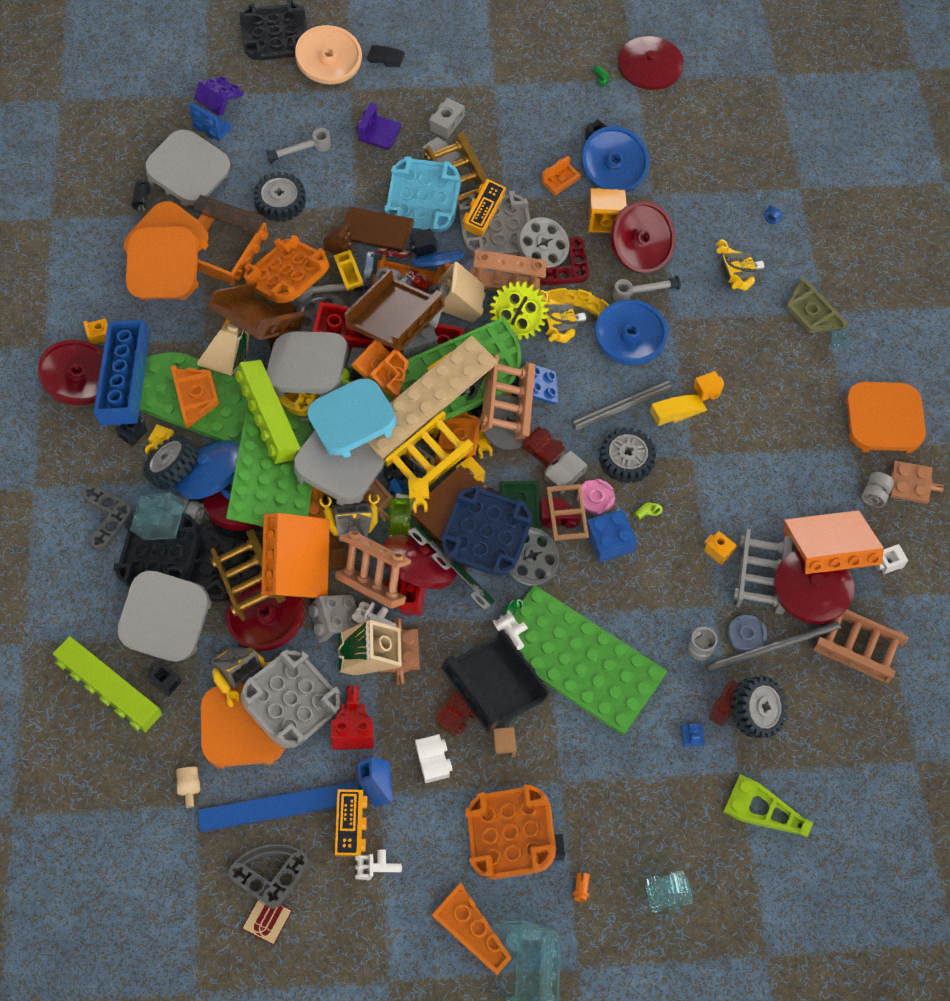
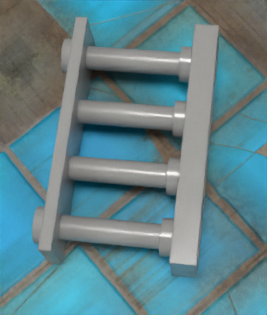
[733,529,793,615]

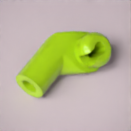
[633,502,663,520]

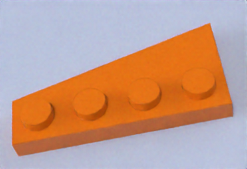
[432,882,511,976]

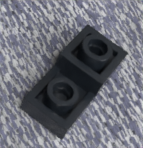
[367,45,405,67]

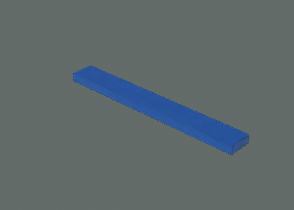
[198,781,369,832]

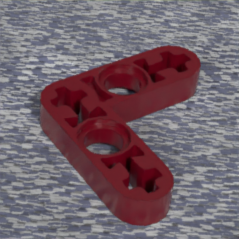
[538,237,589,285]

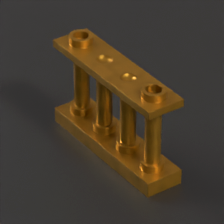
[424,132,488,212]
[210,529,286,621]

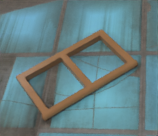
[546,484,589,541]

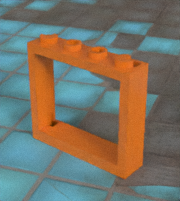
[197,202,268,286]

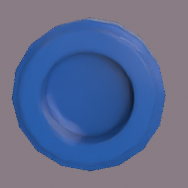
[764,205,783,224]

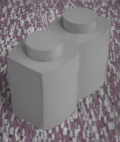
[544,451,588,495]

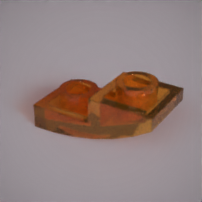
[329,533,347,571]

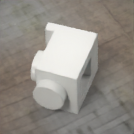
[875,544,908,574]

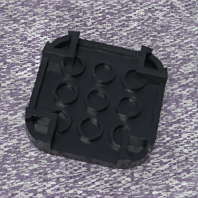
[240,0,307,60]
[113,511,202,587]
[189,521,263,602]

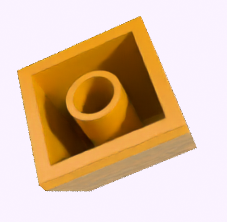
[589,188,627,233]

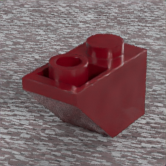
[540,498,581,528]

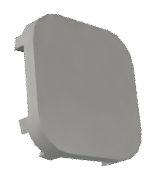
[146,130,230,207]
[459,191,534,256]
[266,331,349,397]
[293,430,386,506]
[118,571,211,662]
[240,650,340,748]

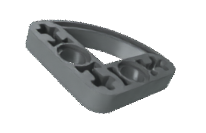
[228,844,309,909]

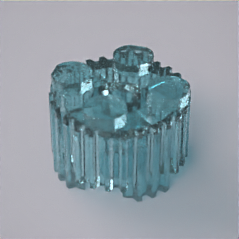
[645,871,693,912]

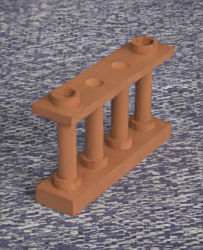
[469,249,547,292]
[479,354,536,440]
[335,531,411,609]
[813,609,909,684]

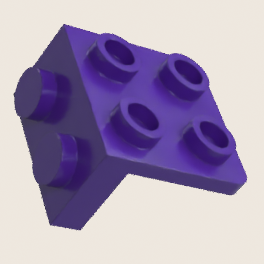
[194,76,244,116]
[356,102,401,150]

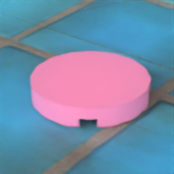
[577,479,615,515]

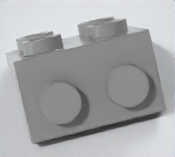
[308,595,359,643]

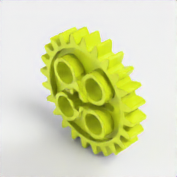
[490,281,549,340]

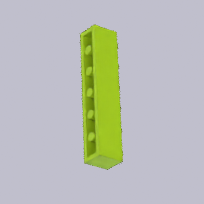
[235,360,300,464]
[53,636,162,733]

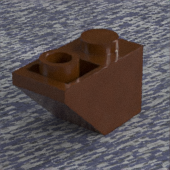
[323,223,352,255]

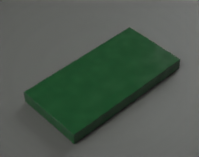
[500,481,542,547]

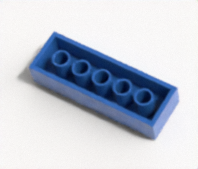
[93,320,151,426]

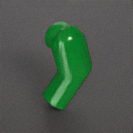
[593,65,609,86]
[504,599,523,618]

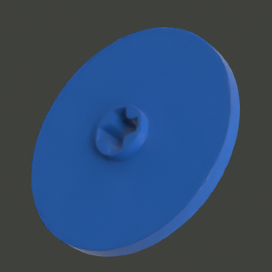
[411,250,465,267]

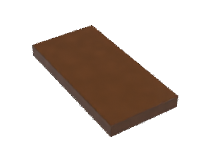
[343,206,415,252]

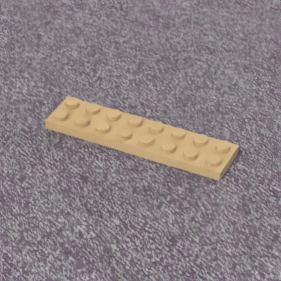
[367,335,497,460]

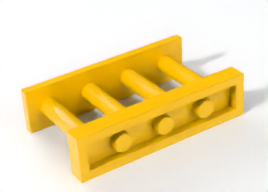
[385,411,474,486]

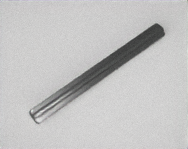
[572,380,671,430]

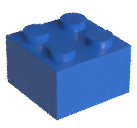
[587,509,637,562]

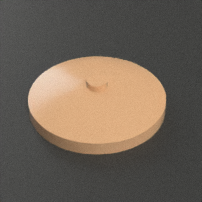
[295,25,362,84]

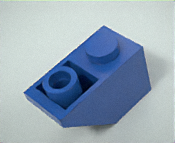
[357,757,393,807]

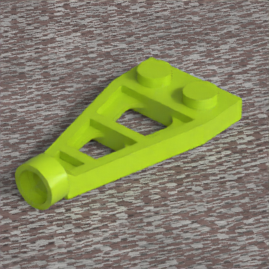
[723,774,813,838]

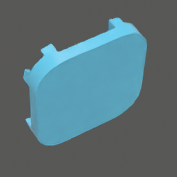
[385,156,461,233]
[307,379,398,458]

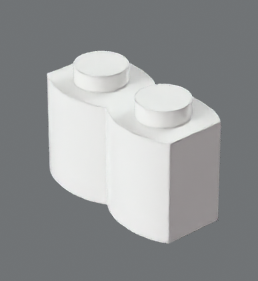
[415,734,452,783]

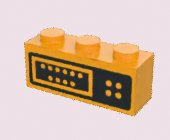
[462,179,506,238]
[335,789,367,857]

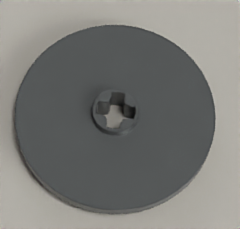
[481,395,532,451]

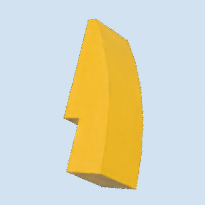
[334,250,364,291]
[650,395,707,426]

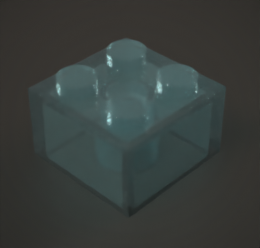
[130,492,185,540]

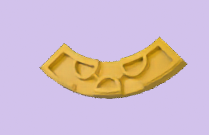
[546,288,609,319]

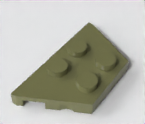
[786,276,848,333]

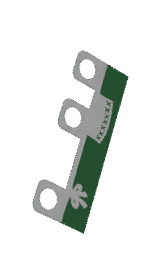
[408,525,495,609]

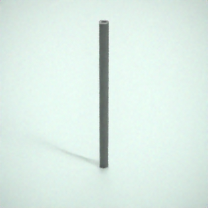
[706,621,841,673]

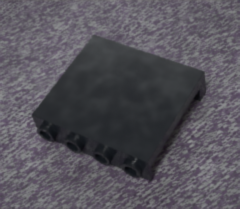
[441,629,550,733]

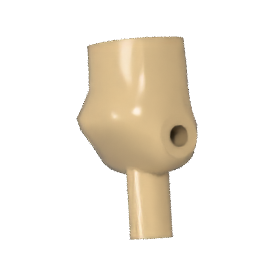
[176,767,200,808]

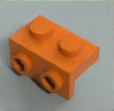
[541,156,581,196]

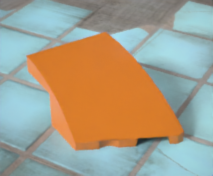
[351,340,409,399]

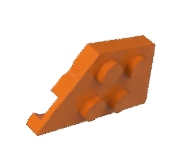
[170,366,219,428]
[434,412,481,467]

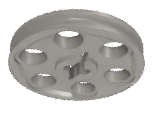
[517,217,569,268]

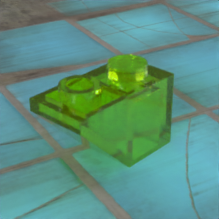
[388,498,411,537]

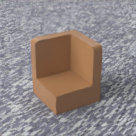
[493,727,517,757]

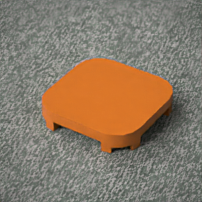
[124,201,209,253]
[126,226,201,301]
[243,235,329,303]
[845,382,926,454]
[201,683,286,769]
[465,785,556,880]

